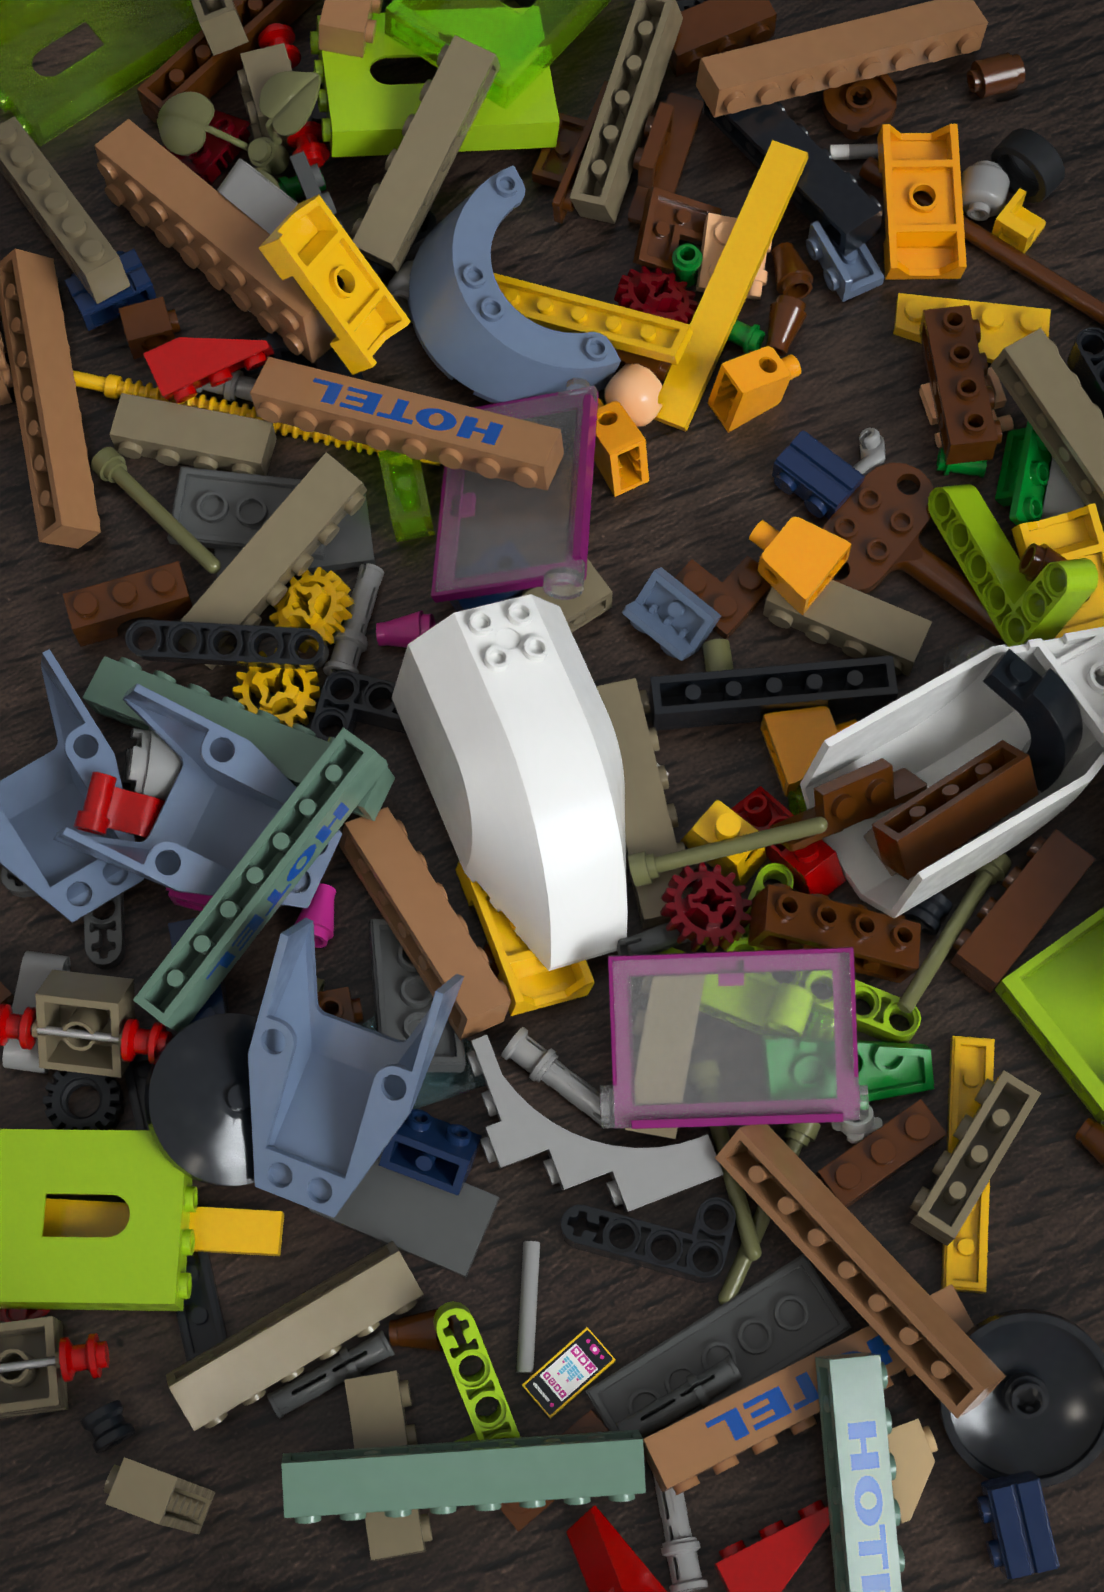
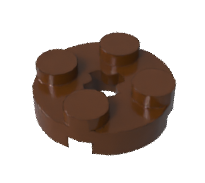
[822,74,897,140]

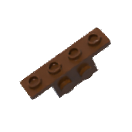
[532,80,609,224]
[628,93,704,225]
[770,758,927,851]

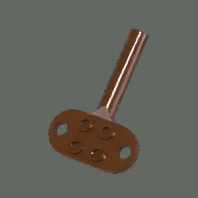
[822,463,1007,645]

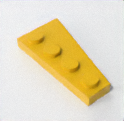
[893,293,1051,363]

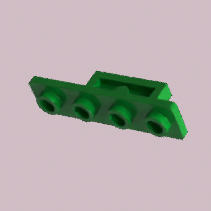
[995,421,1052,525]

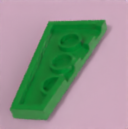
[760,1034,934,1103]

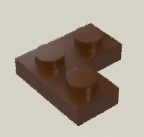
[633,186,722,273]
[675,555,772,639]

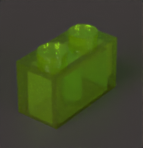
[378,450,435,542]

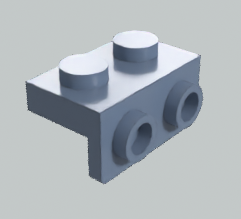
[806,220,884,302]
[622,567,722,661]

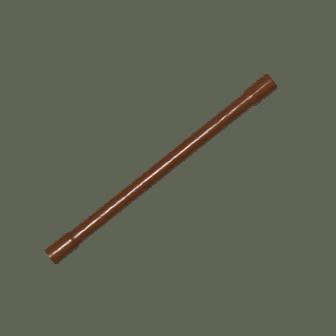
[859,156,1104,326]

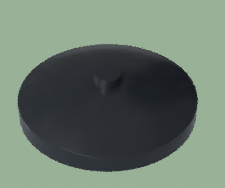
[144,1013,258,1187]
[938,1309,1104,1488]

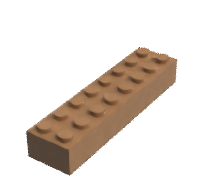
[94,119,336,364]

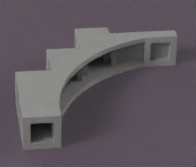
[466,1035,724,1212]

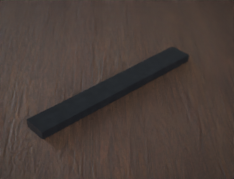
[124,1025,228,1362]

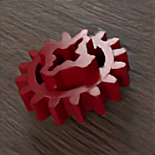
[614,266,698,324]
[660,862,752,952]

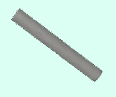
[516,1241,540,1374]

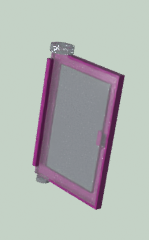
[431,378,599,603]
[600,947,869,1129]

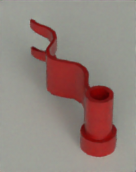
[73,772,165,838]

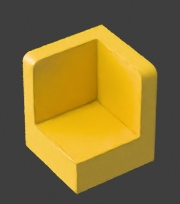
[992,188,1046,254]

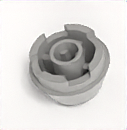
[122,727,181,801]

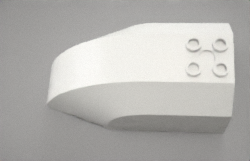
[391,594,628,971]
[800,627,1104,918]

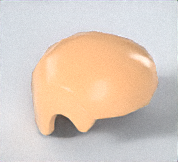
[604,364,662,427]

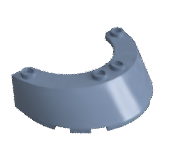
[408,165,621,403]

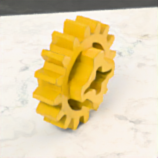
[269,567,354,653]
[233,648,321,728]

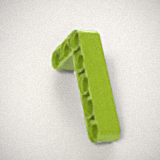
[928,484,1099,647]
[727,863,921,1043]

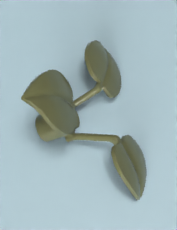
[157,71,321,188]

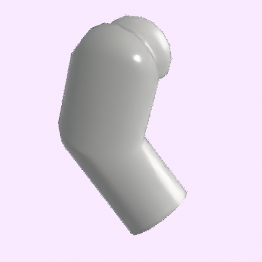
[853,428,886,476]

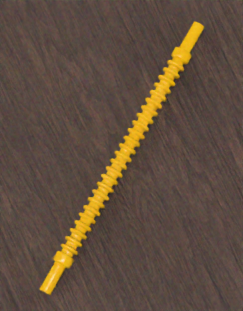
[73,370,441,466]

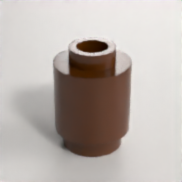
[967,52,1025,99]

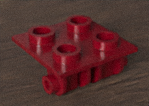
[163,110,251,185]

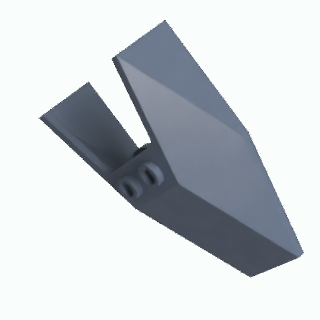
[0,649,144,923]
[53,683,343,909]
[248,918,465,1218]

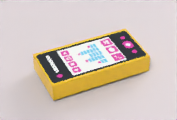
[522,1327,616,1420]

